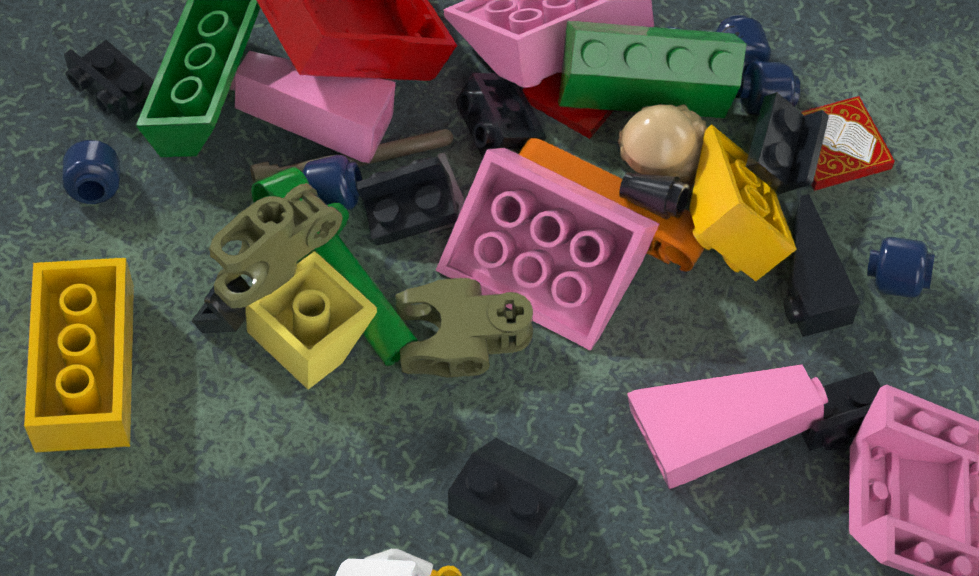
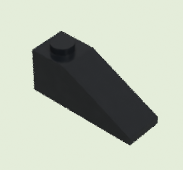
[784,194,860,337]

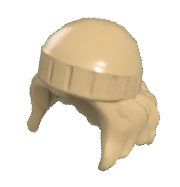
[618,104,707,191]

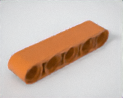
[518,138,705,272]

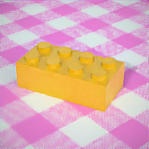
[24,258,134,452]

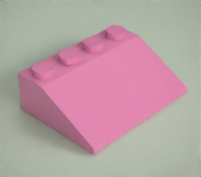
[443,0,654,87]
[435,148,659,350]

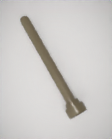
[250,129,454,184]

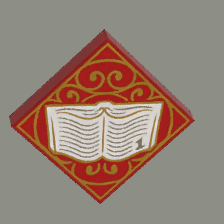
[801,96,895,191]

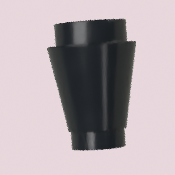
[619,172,689,220]

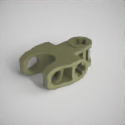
[209,183,343,308]
[395,278,533,378]

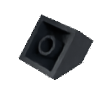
[448,438,578,559]

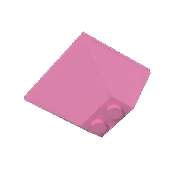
[849,384,979,576]

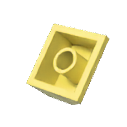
[246,251,377,390]

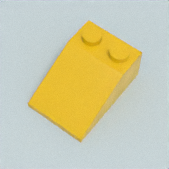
[689,124,797,281]

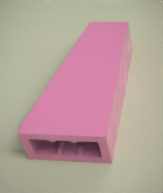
[230,51,396,164]
[627,365,828,489]

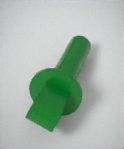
[251,167,418,366]

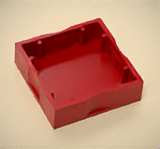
[256,0,457,81]

